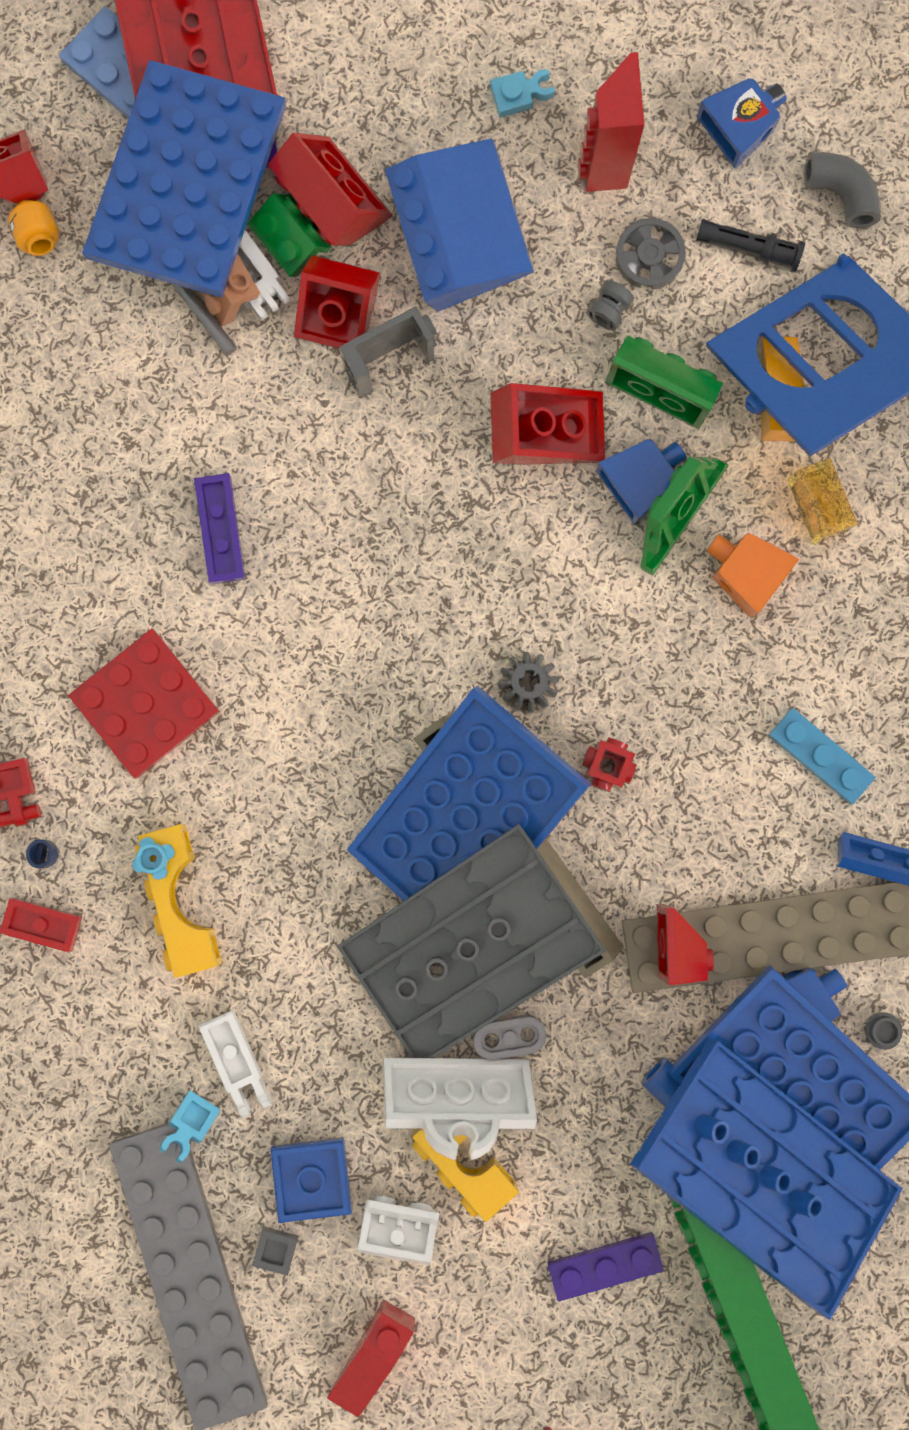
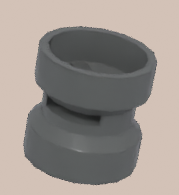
[586,280,634,331]

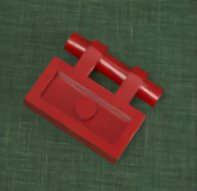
[0,758,41,827]

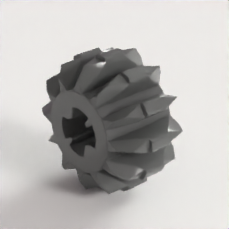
[498,652,559,713]

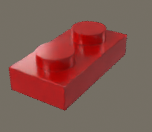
[0,897,83,953]

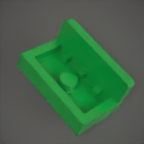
[247,193,332,277]

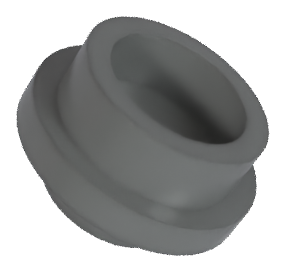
[865,1012,903,1050]

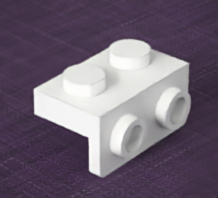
[357,1196,439,1265]

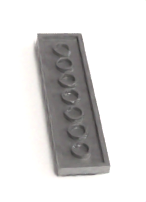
[109,1123,268,1430]

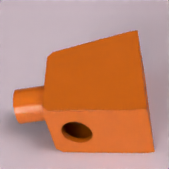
[706,533,799,618]

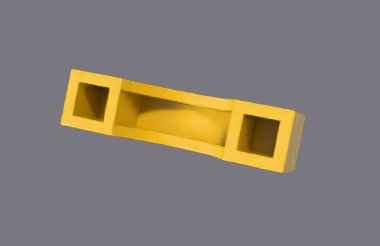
[135,824,222,978]

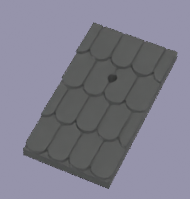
[337,824,606,1058]

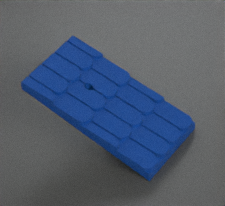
[630,1038,903,1320]

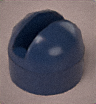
[26,839,59,868]

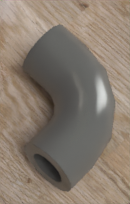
[804,152,881,228]

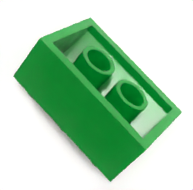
[605,335,723,429]

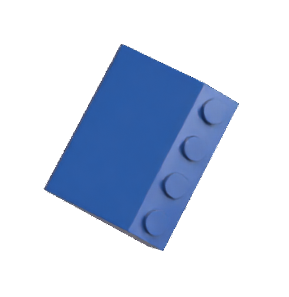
[385,138,534,312]

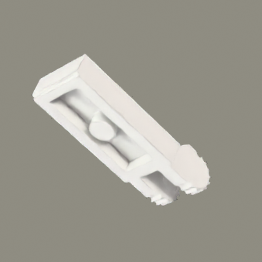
[199,1009,272,1118]

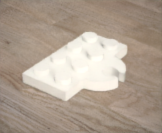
[383,1058,537,1160]

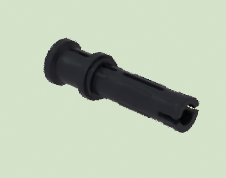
[696,219,806,273]

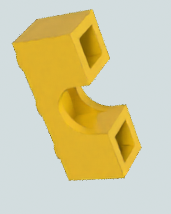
[412,1128,519,1223]

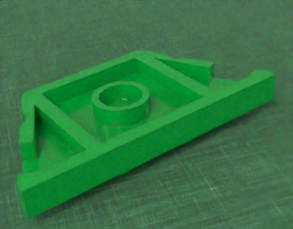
[640,456,729,576]

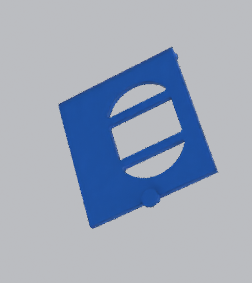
[706,253,909,457]

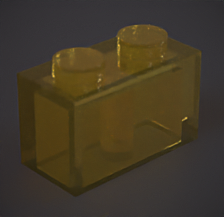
[787,458,858,545]

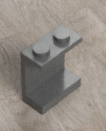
[339,306,437,399]

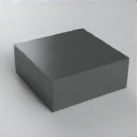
[252,1226,299,1276]

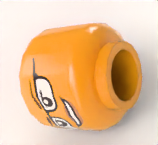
[8,200,60,256]

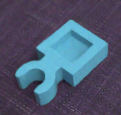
[490,70,555,118]
[159,1090,221,1163]

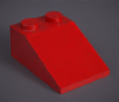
[490,383,605,465]

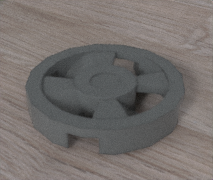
[616,218,686,289]

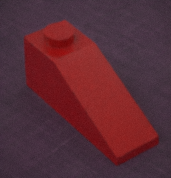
[327,1299,415,1418]

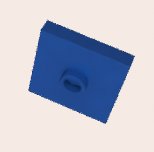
[270,1137,352,1223]

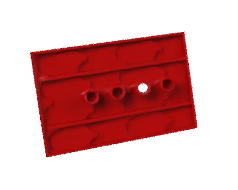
[114,0,283,122]

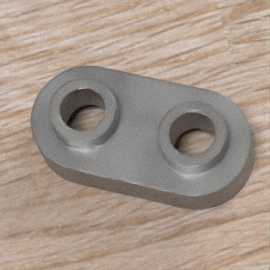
[473,1015,546,1060]

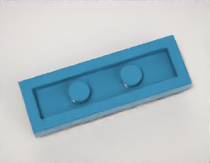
[768,708,876,805]

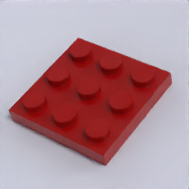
[68,628,220,779]

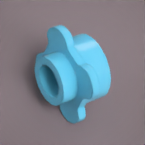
[132,837,175,879]

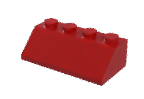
[578,52,645,192]

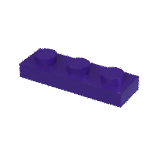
[194,473,246,585]
[547,1232,664,1302]

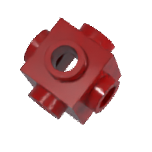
[581,737,637,792]

